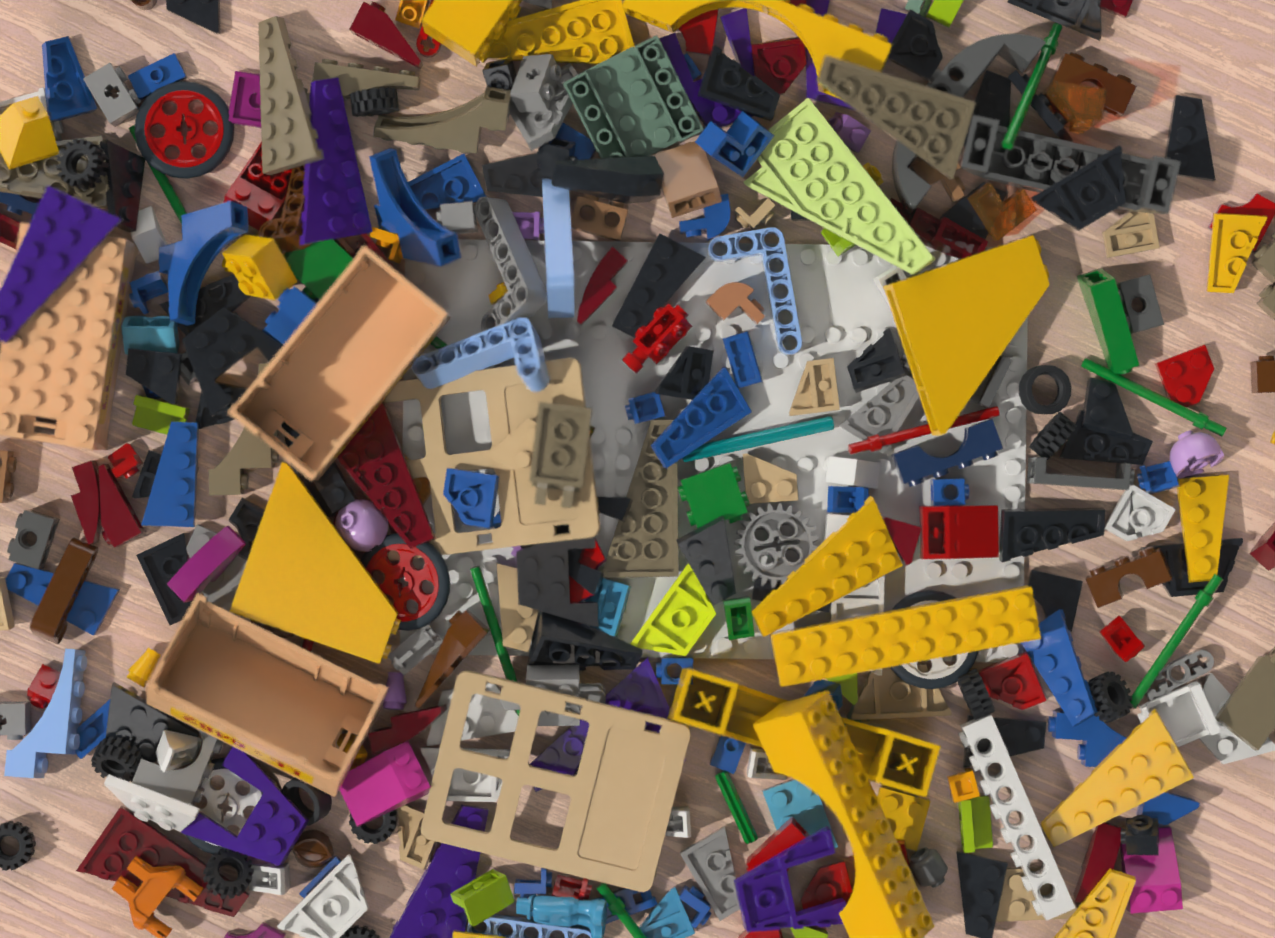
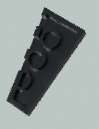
[612,233,706,338]
[999,508,1105,563]

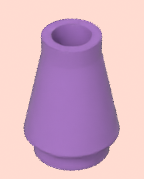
[383,672,407,710]

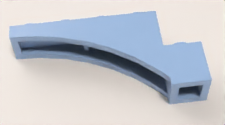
[4,649,87,778]

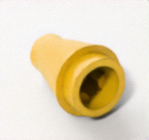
[127,647,161,688]

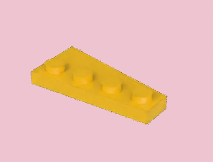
[1177,475,1229,583]

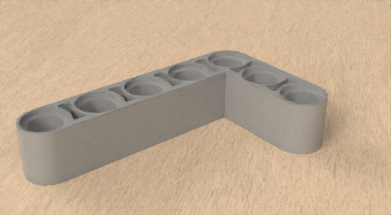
[475,197,547,332]

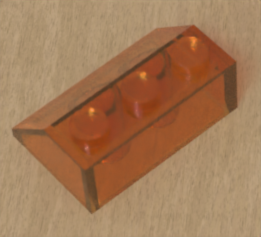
[1042,81,1106,134]

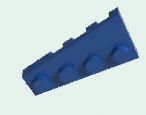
[5,563,120,636]

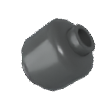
[910,847,948,888]

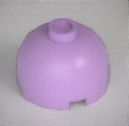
[1170,430,1225,479]
[335,499,389,552]

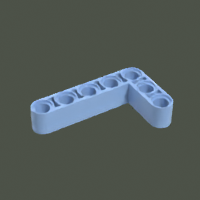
[542,178,574,318]
[708,227,802,355]
[412,317,549,392]
[467,914,592,938]

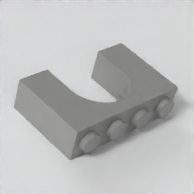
[132,730,224,806]

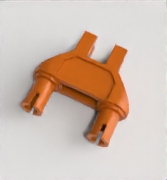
[111,856,204,938]

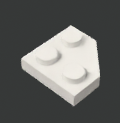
[1104,485,1176,541]

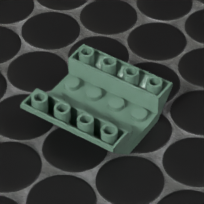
[563,35,704,159]

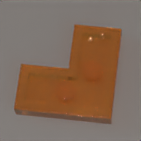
[967,183,1037,241]

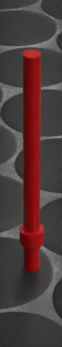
[848,406,1000,455]

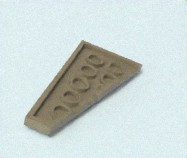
[258,16,324,175]
[817,56,976,179]
[0,136,109,209]
[602,420,679,577]

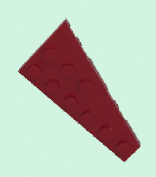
[337,401,436,549]
[76,806,250,917]

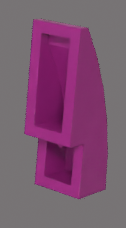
[167,526,246,602]

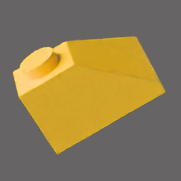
[0,96,59,170]

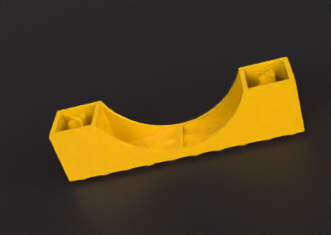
[421,0,522,67]
[622,0,892,100]
[667,668,941,797]
[753,691,935,938]

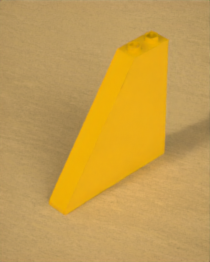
[883,235,1050,435]
[229,462,401,664]

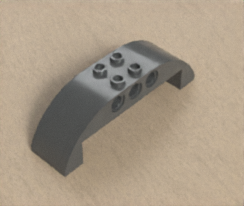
[892,34,1046,215]
[961,115,1181,214]

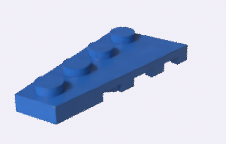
[651,367,752,468]
[141,422,199,527]
[1021,609,1097,726]

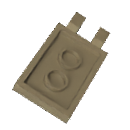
[529,402,592,508]
[1215,646,1275,750]

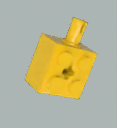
[222,234,298,300]

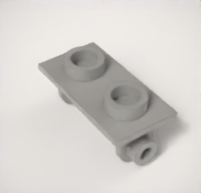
[388,624,443,675]

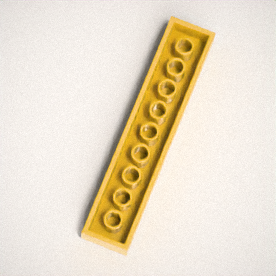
[770,585,1041,687]

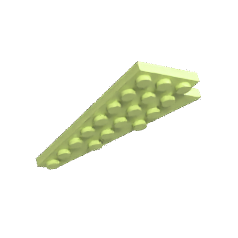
[744,98,935,276]

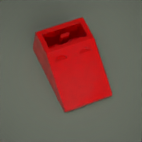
[224,141,292,231]
[919,505,999,559]

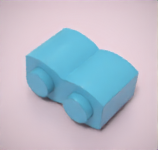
[121,316,180,355]

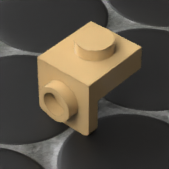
[734,198,775,230]

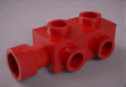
[622,303,692,374]

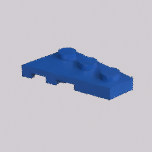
[42,36,97,123]
[408,153,486,210]

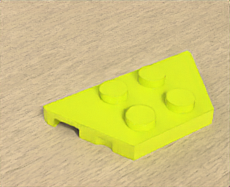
[630,563,716,656]

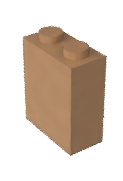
[651,141,722,218]

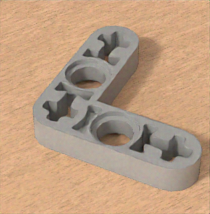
[1144,649,1214,701]

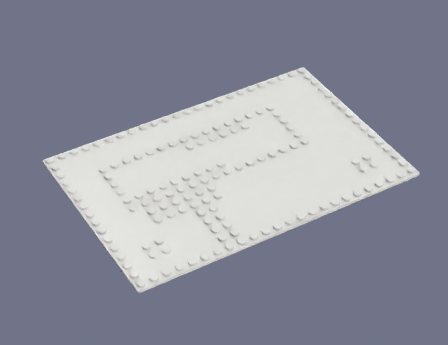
[400,239,1028,662]

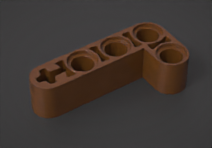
[258,165,310,253]
[30,537,98,644]

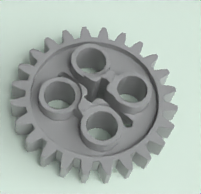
[734,503,819,589]

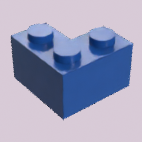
[695,111,775,177]
[264,287,317,345]

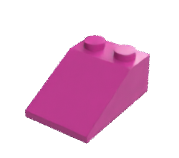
[340,741,431,827]
[1120,827,1183,914]

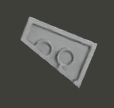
[839,374,919,453]
[680,826,740,921]

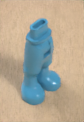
[516,895,607,938]

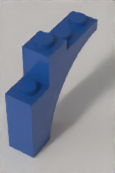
[369,148,462,267]
[159,201,249,325]
[1048,661,1127,767]

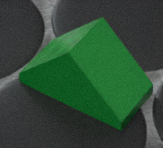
[723,596,755,640]

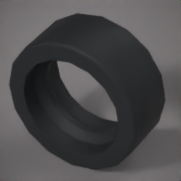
[1019,365,1071,415]
[282,778,332,826]

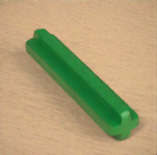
[715,771,758,844]

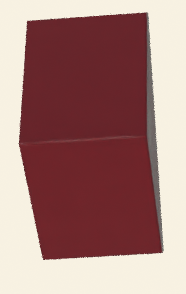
[882,517,922,566]

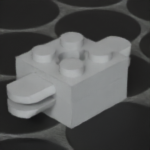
[501,665,606,726]

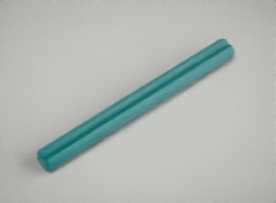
[682,416,834,462]

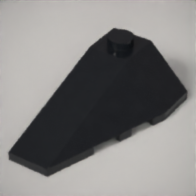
[551,156,664,204]
[281,423,358,517]
[527,611,643,671]

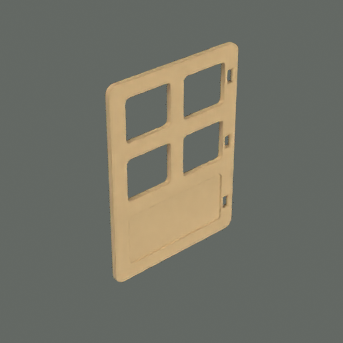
[366,358,600,561]
[421,670,691,892]

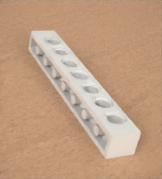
[958,714,1075,921]

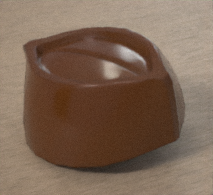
[292,830,334,868]

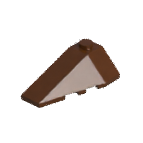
[414,609,490,709]

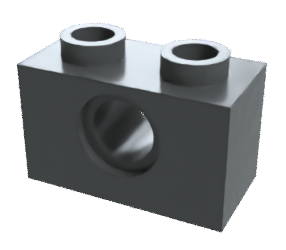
[1117,274,1164,334]
[7,510,60,569]

